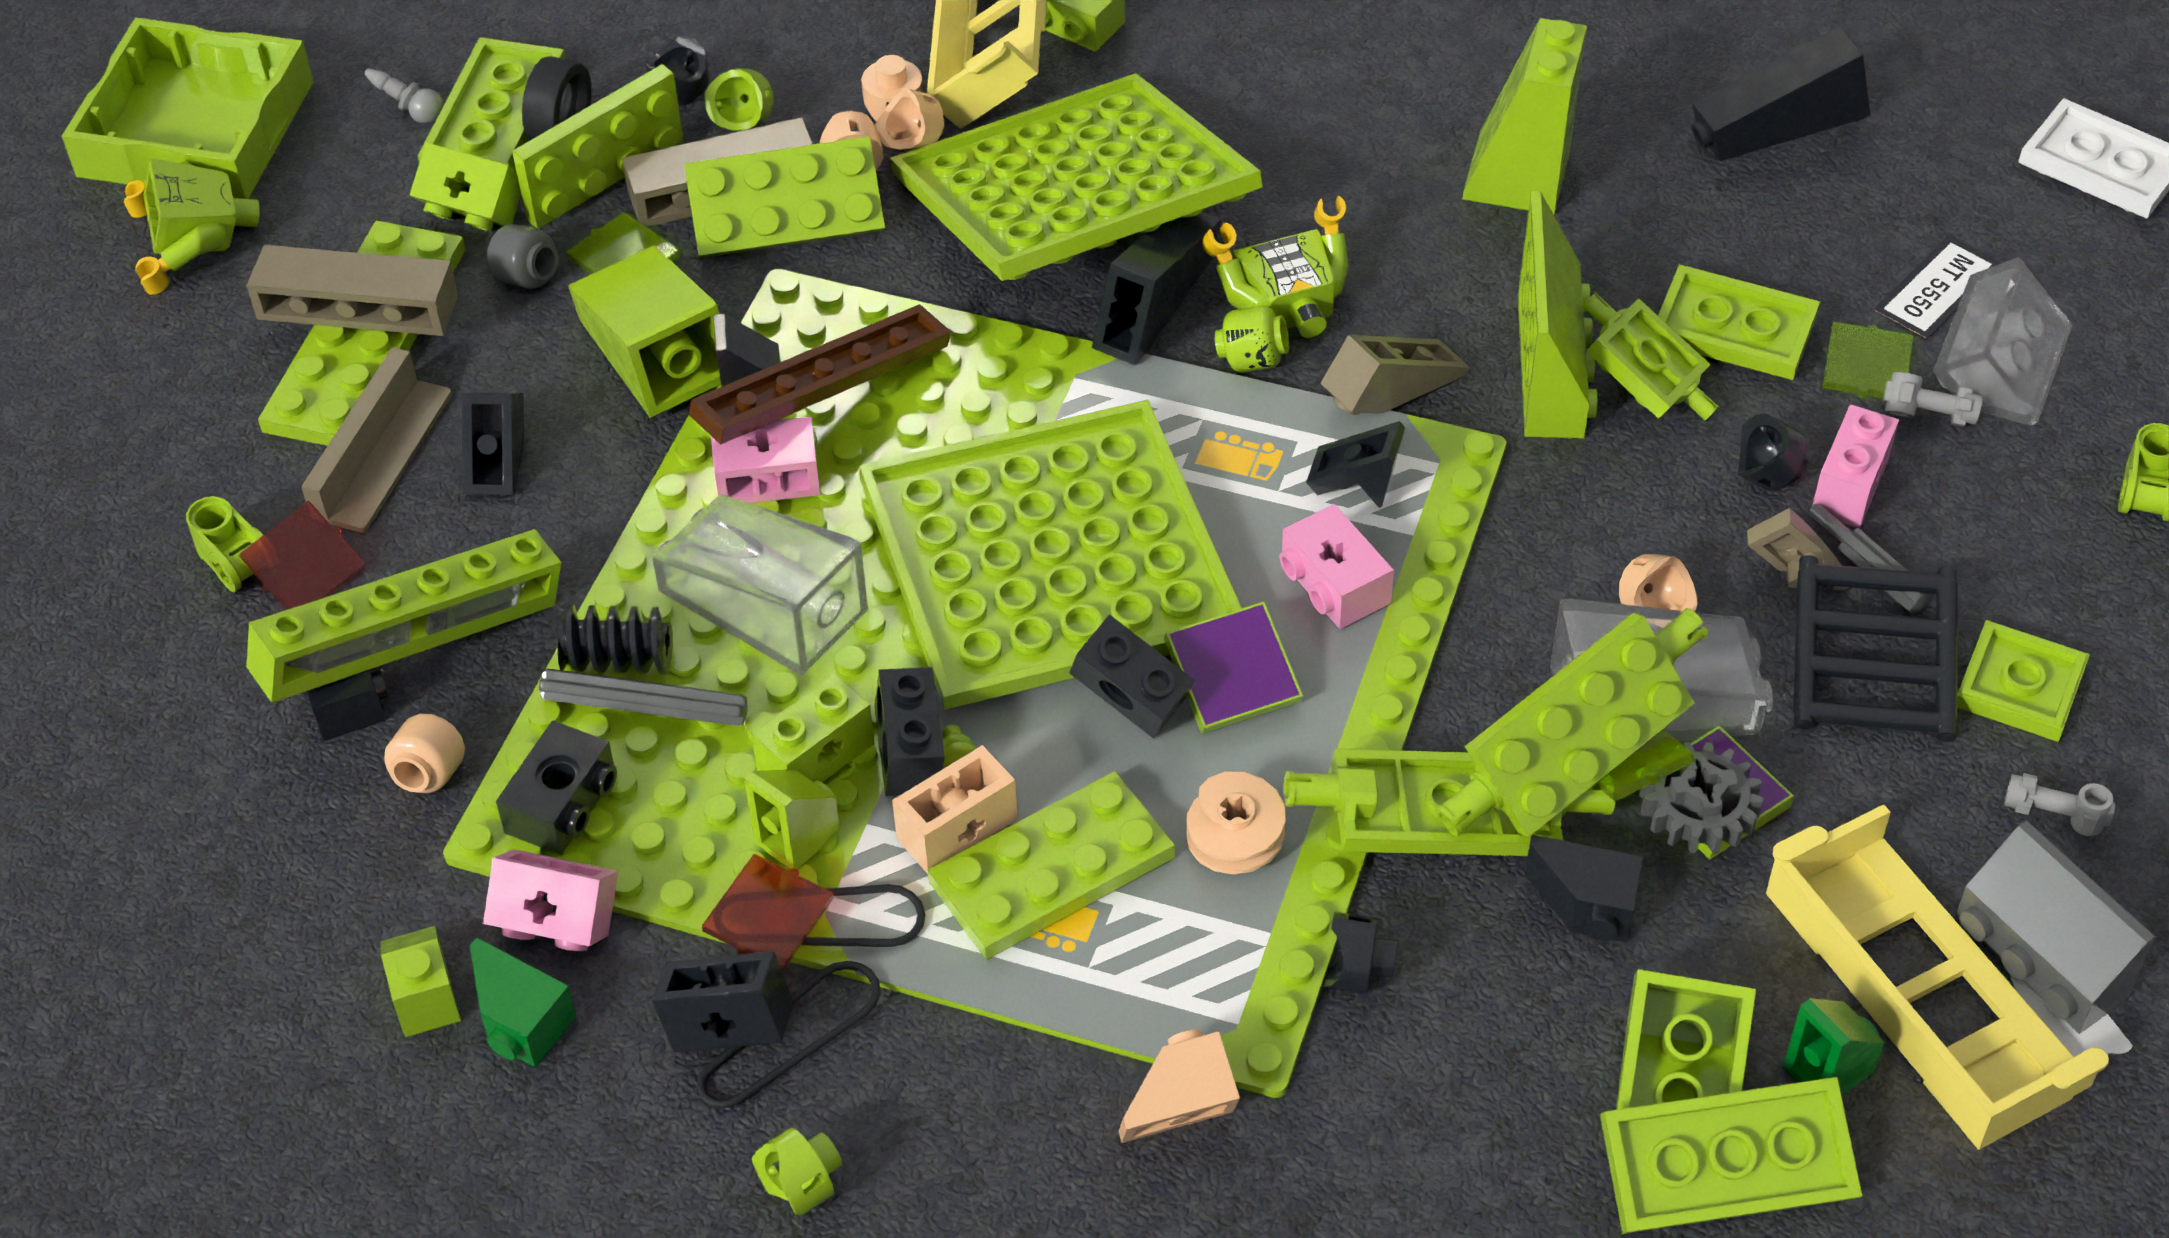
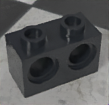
[874,667,945,796]

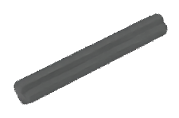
[539,669,748,726]

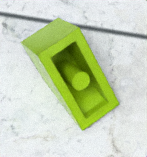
[744,769,840,872]
[380,926,461,1038]

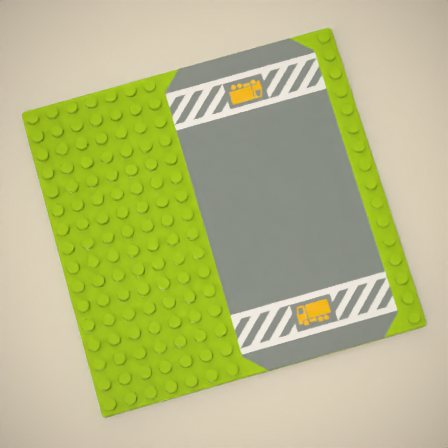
[443,269,1506,1098]

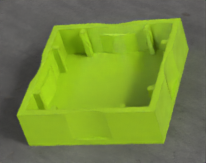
[62,17,314,199]

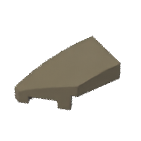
[1747,508,1849,590]

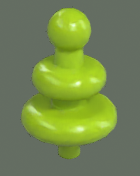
[942,724,977,769]

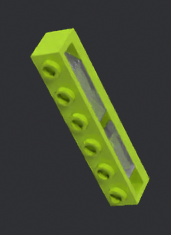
[246,529,561,703]

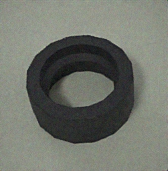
[522,56,592,140]

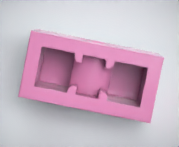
[1813,404,1899,528]
[711,417,820,507]
[1279,504,1394,629]
[483,849,618,951]

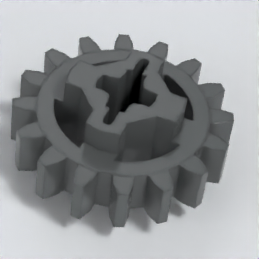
[1639,742,1763,854]

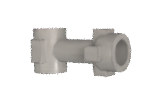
[1882,372,1982,427]
[2004,773,2116,836]

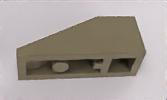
[1320,335,1470,415]

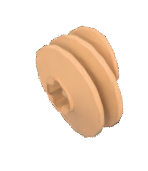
[1186,771,1286,875]

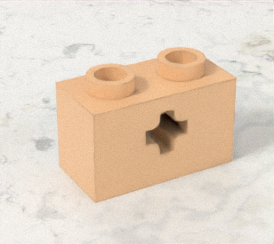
[892,745,1018,874]

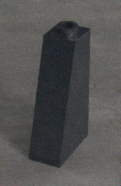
[1691,26,1870,161]
[1092,212,1221,365]

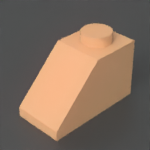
[1119,1029,1240,1143]

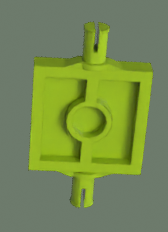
[1581,292,1719,422]

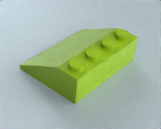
[1518,191,1597,439]

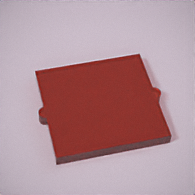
[239,500,365,610]
[702,854,834,972]

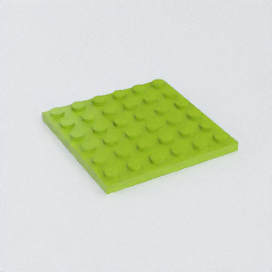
[890,73,1263,281]
[859,399,1242,710]

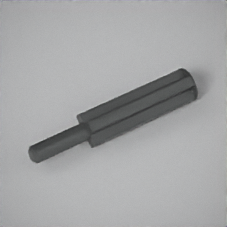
[1809,503,1934,616]

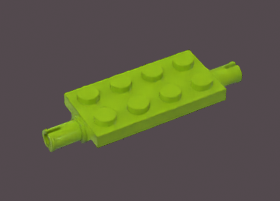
[1435,608,1709,837]
[1284,749,1616,856]

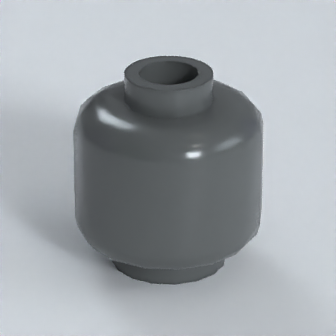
[487,224,559,289]

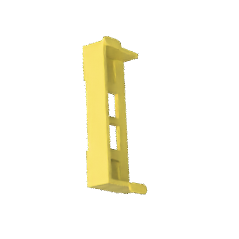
[927,0,1047,129]
[1766,804,2109,1150]

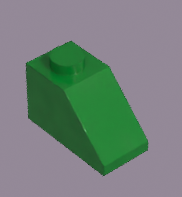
[470,937,576,1067]
[1783,999,1885,1095]

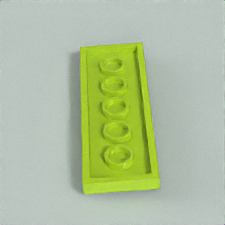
[258,220,466,446]

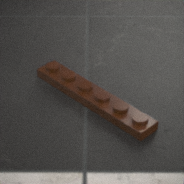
[689,304,951,445]

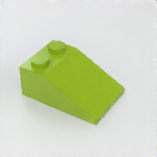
[1616,969,1756,1110]

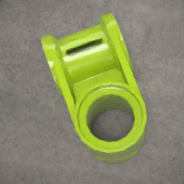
[2118,423,2169,522]
[186,496,279,592]

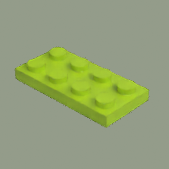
[418,37,566,168]
[512,64,684,229]
[684,136,885,259]
[927,771,1175,960]
[1600,1077,1862,1234]

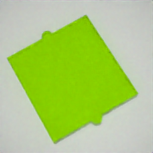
[566,212,680,275]
[1822,322,1913,398]
[1595,729,1695,802]

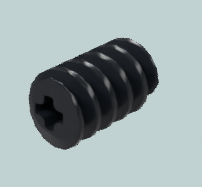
[558,604,673,674]

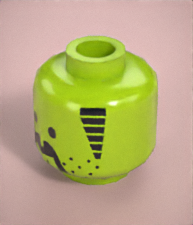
[1215,305,1289,373]

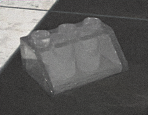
[1933,257,2073,426]

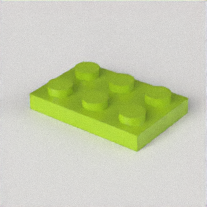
[1658,264,1820,380]

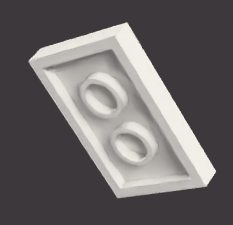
[2018,98,2169,219]

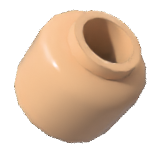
[384,713,465,794]

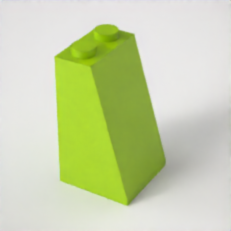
[1462,18,1587,215]
[568,245,721,418]

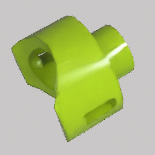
[705,68,774,131]
[752,1127,843,1215]

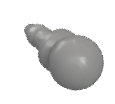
[365,69,444,123]

